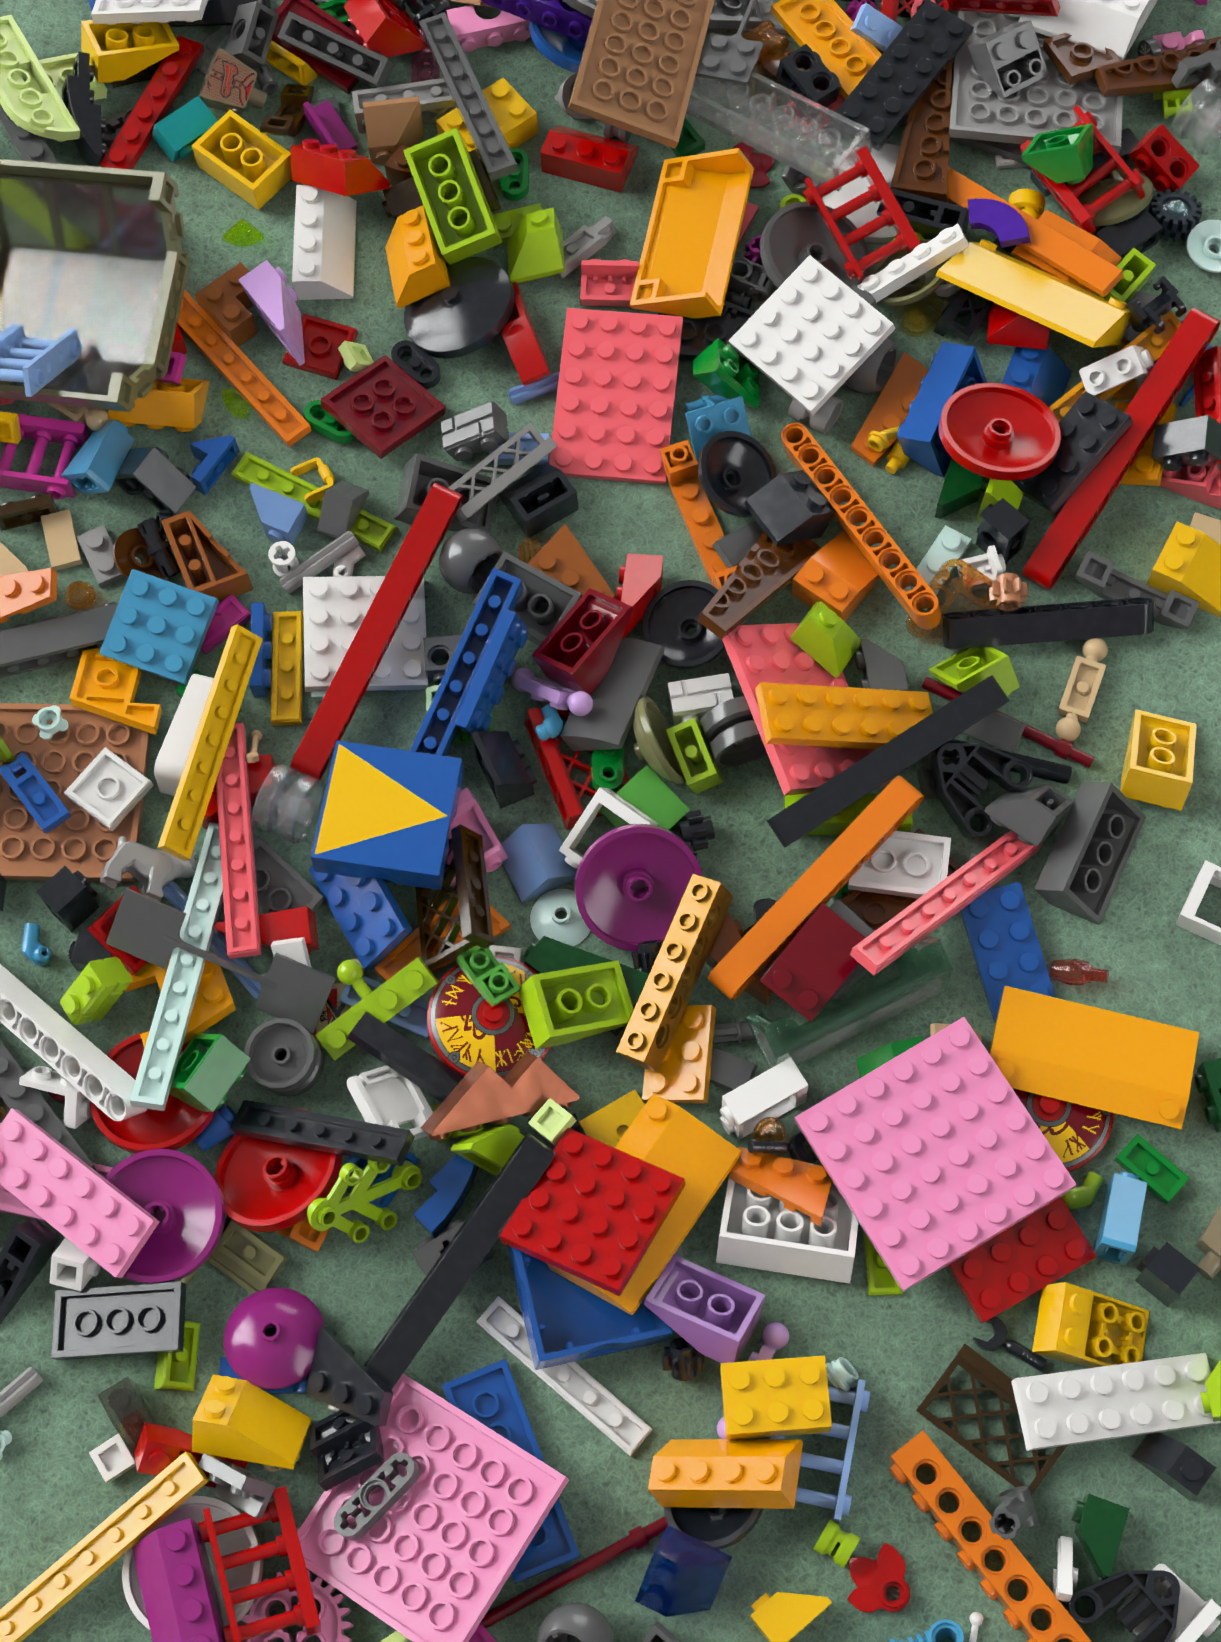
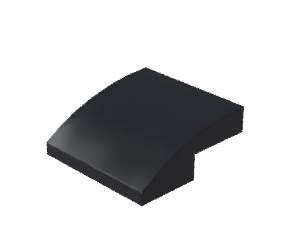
[310,1410,384,1491]

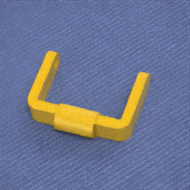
[290,457,335,504]

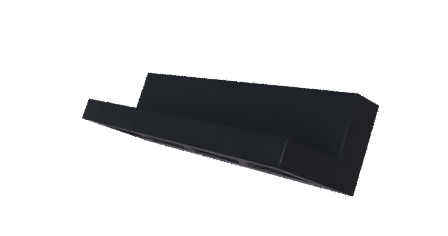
[933,238,1016,341]

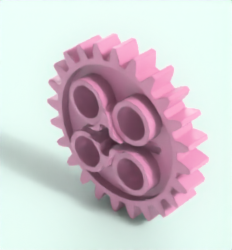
[241,1570,353,1642]

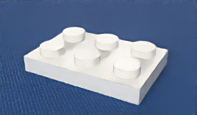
[848,831,951,898]

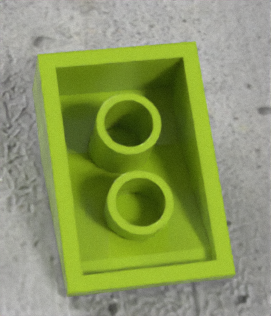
[519,960,634,1049]

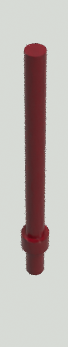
[922,677,1095,768]
[482,1516,671,1628]

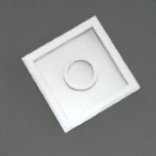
[64,747,154,831]

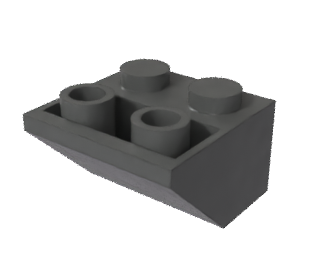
[968,21,1049,98]
[984,784,1074,847]

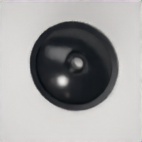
[698,431,777,518]
[642,580,725,669]
[664,1507,764,1551]

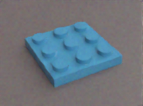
[99,569,219,686]

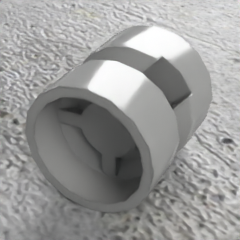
[788,395,843,435]

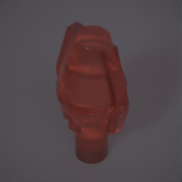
[1049,959,1109,985]

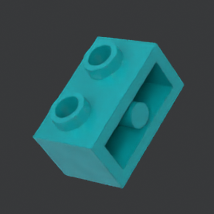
[152,96,218,163]

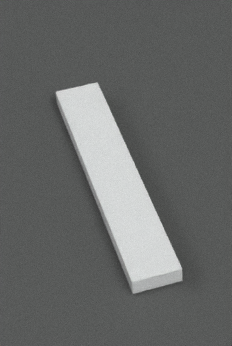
[476,1296,653,1457]

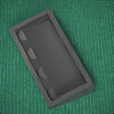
[560,638,665,751]

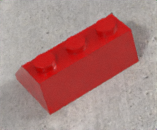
[344,0,428,58]
[540,125,639,193]
[291,139,390,196]
[987,303,1050,350]

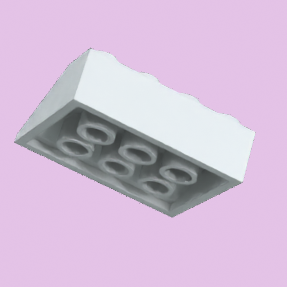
[716,1171,858,1284]

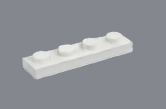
[857,224,970,303]

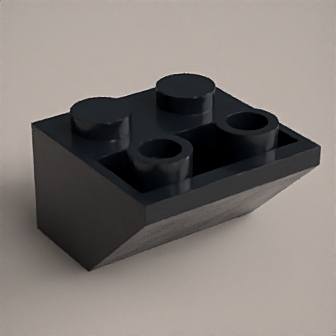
[498,463,579,539]

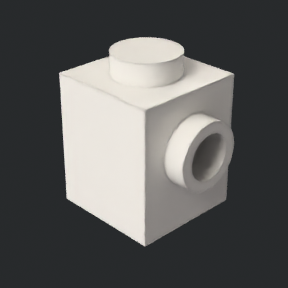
[50,1237,101,1292]

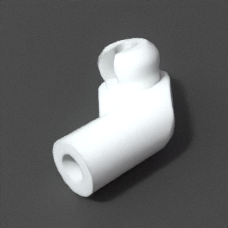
[333,545,366,577]

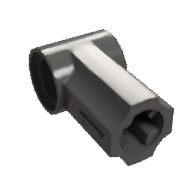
[989,1486,1040,1540]

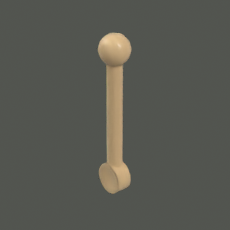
[246,730,263,763]

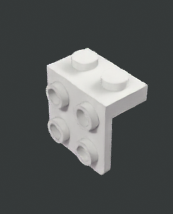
[1117,1564,1221,1642]

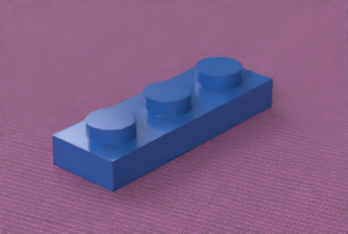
[249,602,273,698]

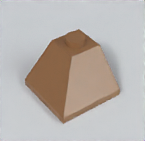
[362,96,425,165]

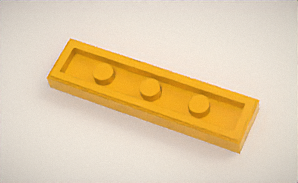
[271,611,304,726]

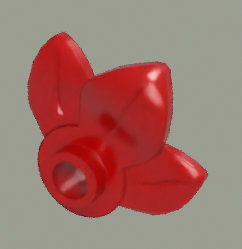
[847,1543,910,1613]

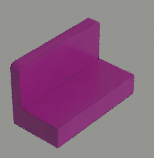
[303,100,358,150]

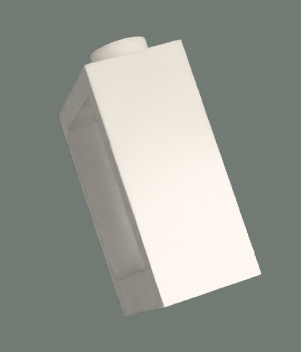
[558,787,659,869]
[1175,860,1221,945]
[719,1057,808,1141]

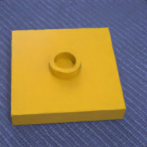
[579,1089,645,1148]

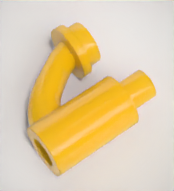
[867,426,910,474]

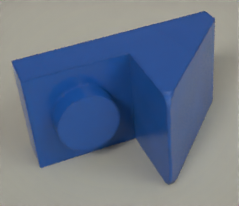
[190,435,240,495]

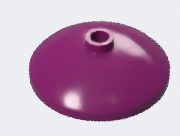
[223,1287,325,1390]

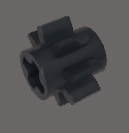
[679,810,715,851]
[632,940,662,974]
[662,1337,705,1381]

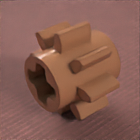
[989,573,1028,611]

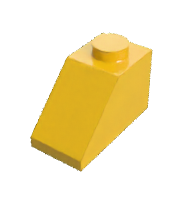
[750,1592,832,1642]

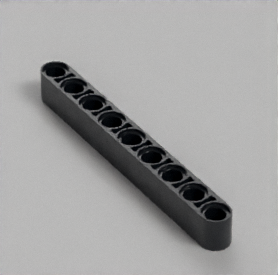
[767,675,1010,848]
[363,1133,556,1390]

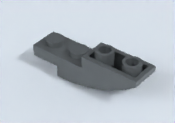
[1171,38,1221,90]

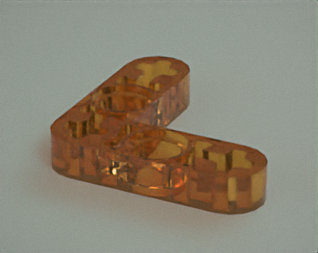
[906,559,998,637]

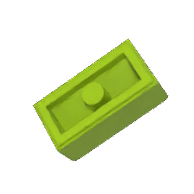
[154,1321,201,1391]

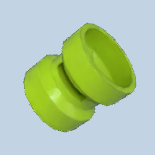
[813,1519,861,1568]

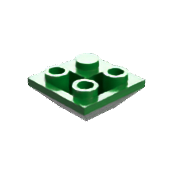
[693,338,760,408]

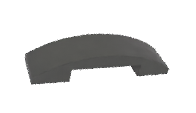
[1075,551,1200,630]

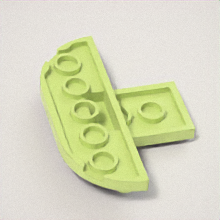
[0,15,108,142]

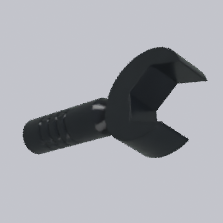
[748,1131,818,1163]
[973,1316,1047,1372]

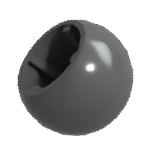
[844,336,898,394]
[439,528,503,594]
[537,1602,614,1642]

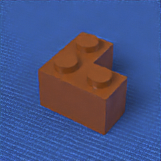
[195,262,258,347]

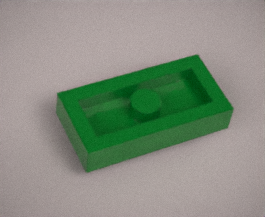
[1114,1134,1189,1205]

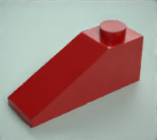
[214,906,320,955]

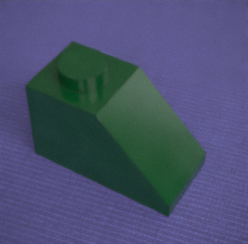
[935,458,990,519]
[1071,1494,1130,1580]

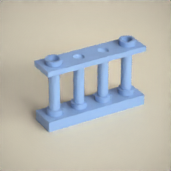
[0,324,82,397]
[770,1379,870,1523]

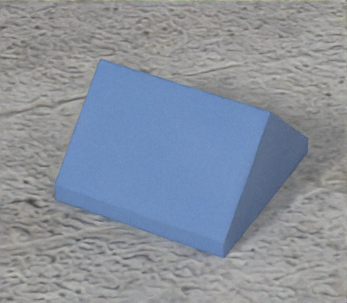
[501,823,577,903]

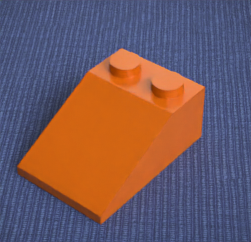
[1010,209,1122,294]
[791,530,891,622]

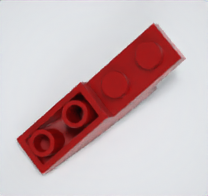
[501,282,550,386]

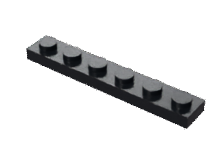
[230,1100,415,1166]

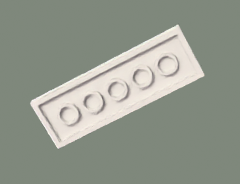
[1011,1353,1221,1451]

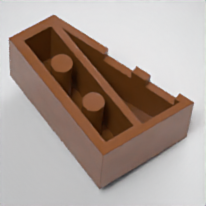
[161,510,253,603]
[528,524,615,599]

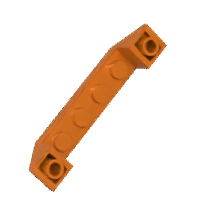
[660,440,738,590]

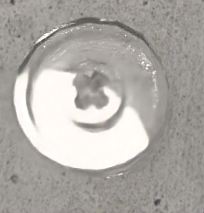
[1171,79,1221,155]
[252,764,324,844]

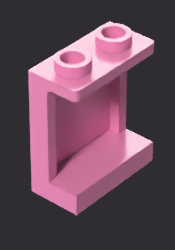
[445,788,509,889]

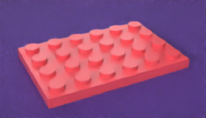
[549,308,683,485]
[722,623,888,796]

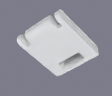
[347,1066,433,1140]

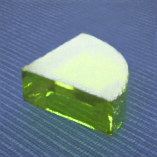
[222,218,263,246]
[222,388,249,419]

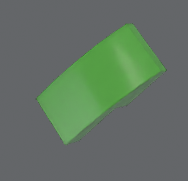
[456,945,521,1007]

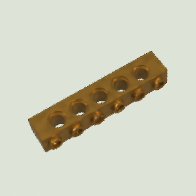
[616,874,733,1073]

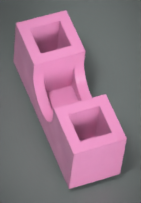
[446,5,531,52]

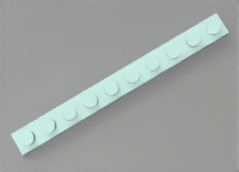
[130,822,223,1111]

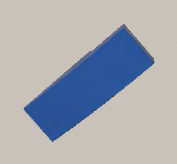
[414,1154,479,1238]

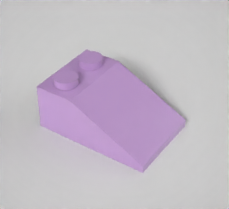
[239,260,305,366]

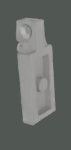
[556,216,617,279]

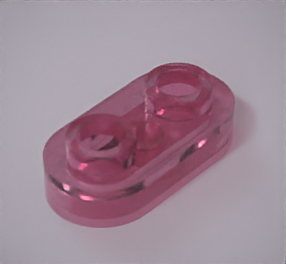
[411,51,440,83]

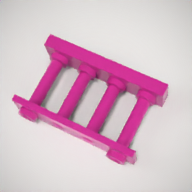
[0,411,90,499]

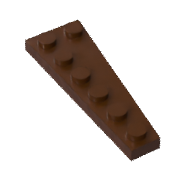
[1094,36,1221,97]
[890,60,952,201]
[698,531,821,640]

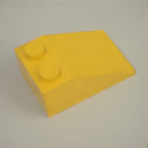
[81,20,179,83]
[1147,521,1221,618]
[1120,709,1197,811]
[192,1374,312,1470]

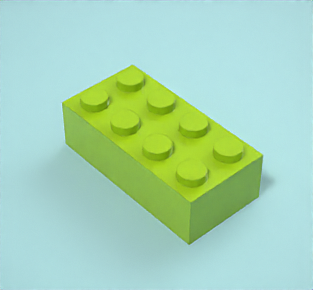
[403,128,503,265]

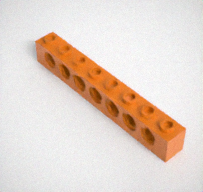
[889,1430,1092,1642]

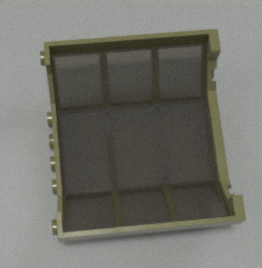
[0,159,190,412]

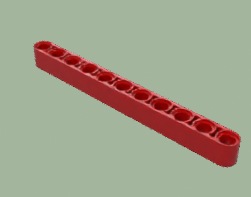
[1022,307,1221,590]
[290,482,463,781]

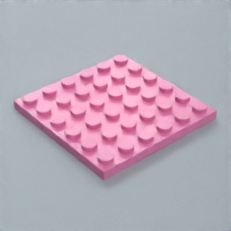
[794,1017,1077,1292]
[297,1374,569,1642]

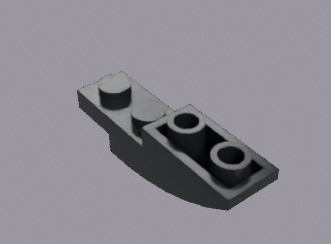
[62,52,106,167]

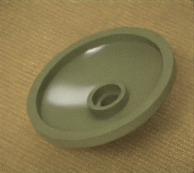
[1069,170,1153,227]
[870,239,951,307]
[633,696,686,784]

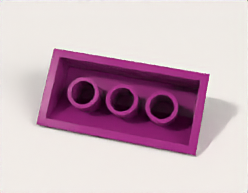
[132,1518,226,1642]

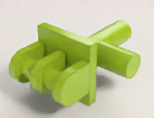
[1152,89,1193,119]

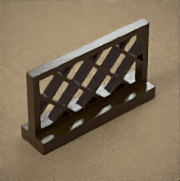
[415,824,494,971]
[916,1344,1068,1495]

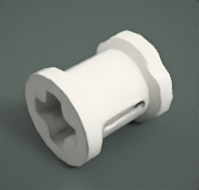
[268,541,299,577]

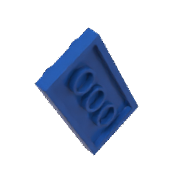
[455,608,528,737]
[309,866,412,970]
[960,882,1056,1023]

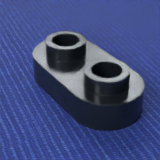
[391,340,441,389]

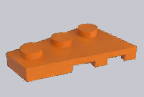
[730,1146,833,1227]

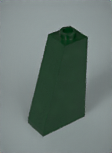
[524,936,649,1036]

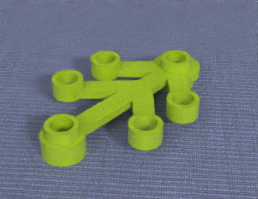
[307,1160,422,1243]

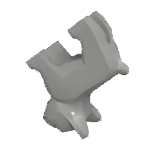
[100,836,198,901]

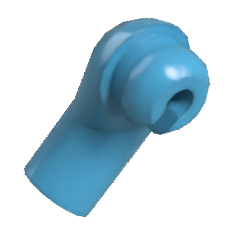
[535,704,563,741]
[21,923,52,966]

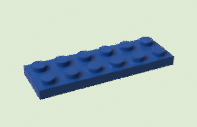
[442,1359,580,1584]

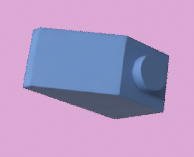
[249,483,308,545]

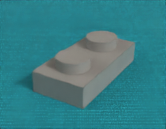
[77,525,125,588]

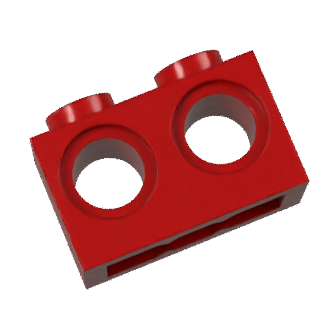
[1128,124,1200,193]

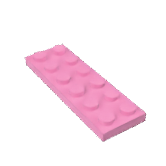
[0,1108,160,1278]

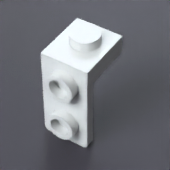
[1079,345,1154,396]
[19,1066,92,1129]

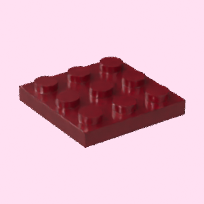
[321,355,446,459]

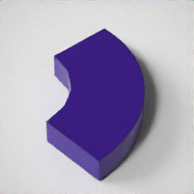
[968,198,1031,248]

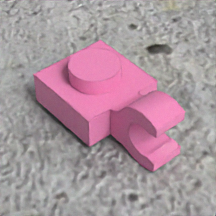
[1153,30,1205,53]

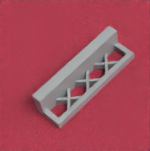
[352,78,456,134]
[448,422,557,523]

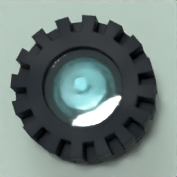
[1148,189,1203,242]

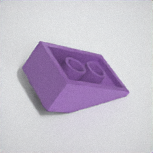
[644,1255,766,1363]

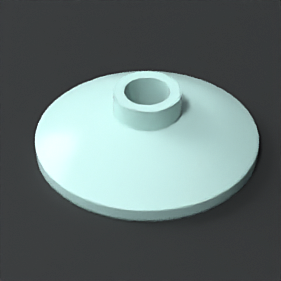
[1187,220,1221,273]
[530,889,591,946]

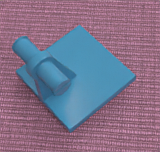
[685,394,752,462]

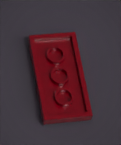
[272,0,381,94]

